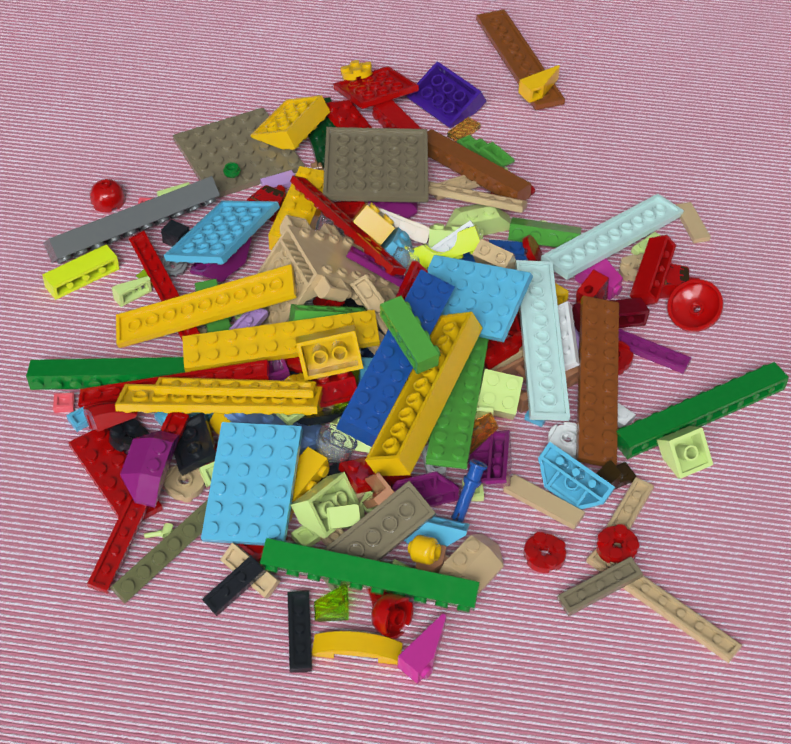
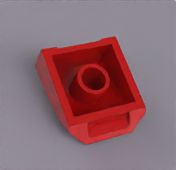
[83,402,138,432]

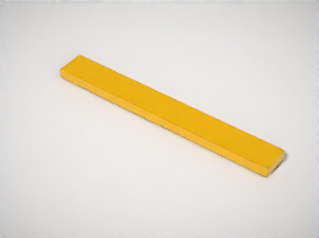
[154,377,317,398]

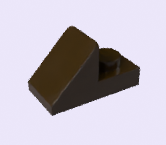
[596,460,636,490]

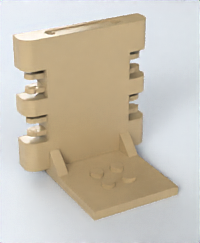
[257,215,400,325]

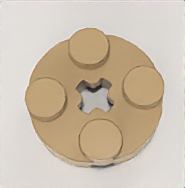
[619,253,644,284]
[164,465,205,503]

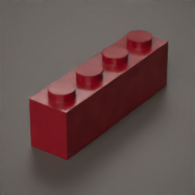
[572,298,650,332]

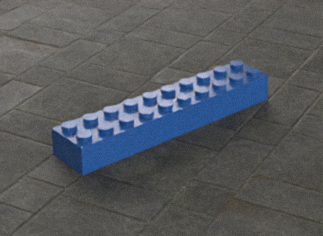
[336,269,455,447]

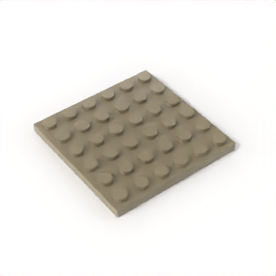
[173,108,305,199]
[323,127,429,202]

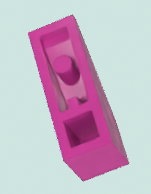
[398,614,446,684]

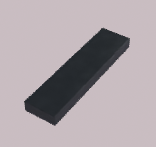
[287,591,312,673]

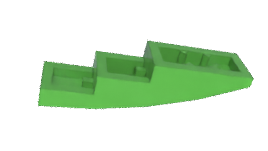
[457,135,515,168]

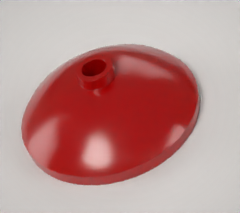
[667,279,724,332]

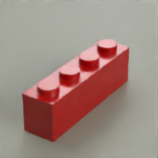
[372,100,422,129]
[630,235,677,305]

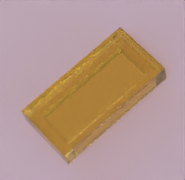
[447,117,481,142]

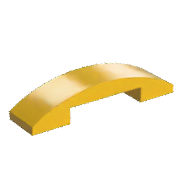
[312,631,403,665]

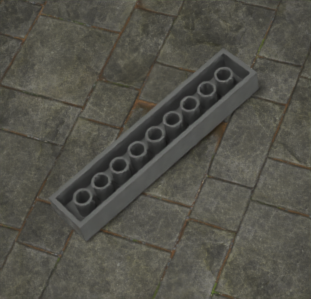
[43,176,220,264]

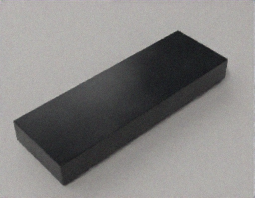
[296,408,346,426]
[202,556,266,616]

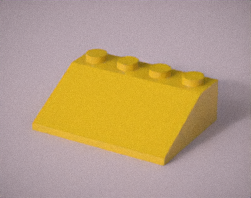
[250,95,330,150]

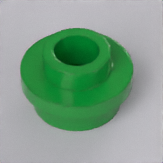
[223,162,240,178]

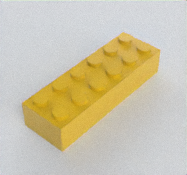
[268,166,324,250]

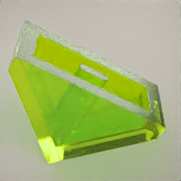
[314,584,349,622]

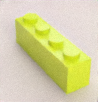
[42,244,119,300]

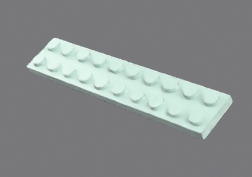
[541,194,684,280]
[515,260,570,421]

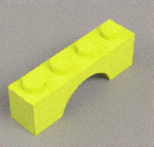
[407,225,481,270]

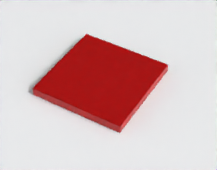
[333,66,419,109]

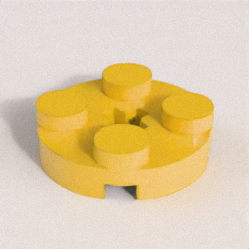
[340,60,372,80]

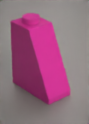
[575,259,623,300]

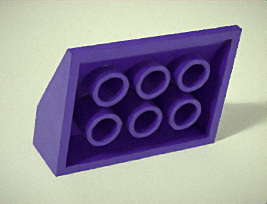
[406,61,486,129]

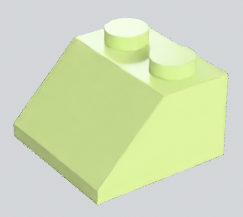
[657,426,713,479]

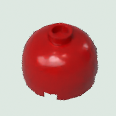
[90,179,125,212]
[371,593,413,639]

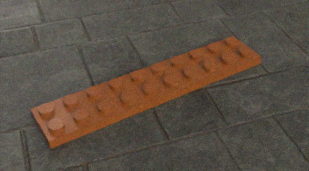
[476,9,565,110]
[576,296,619,466]

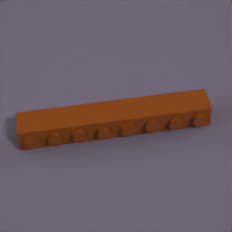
[427,129,531,201]

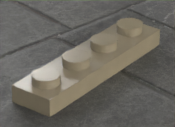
[557,557,643,616]

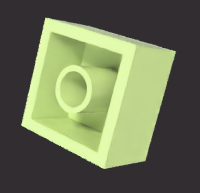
[478,369,523,420]

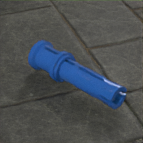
[451,459,488,522]

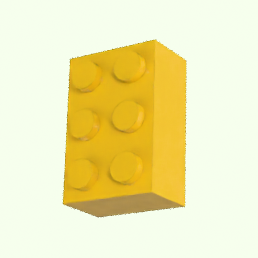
[353,202,395,245]
[296,325,363,381]

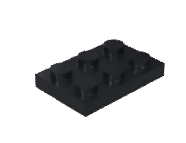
[174,412,217,476]

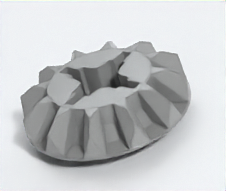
[161,257,187,277]

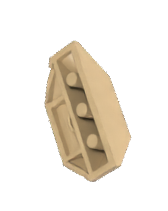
[439,533,504,594]

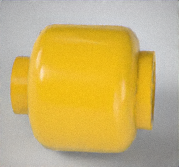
[408,535,441,565]

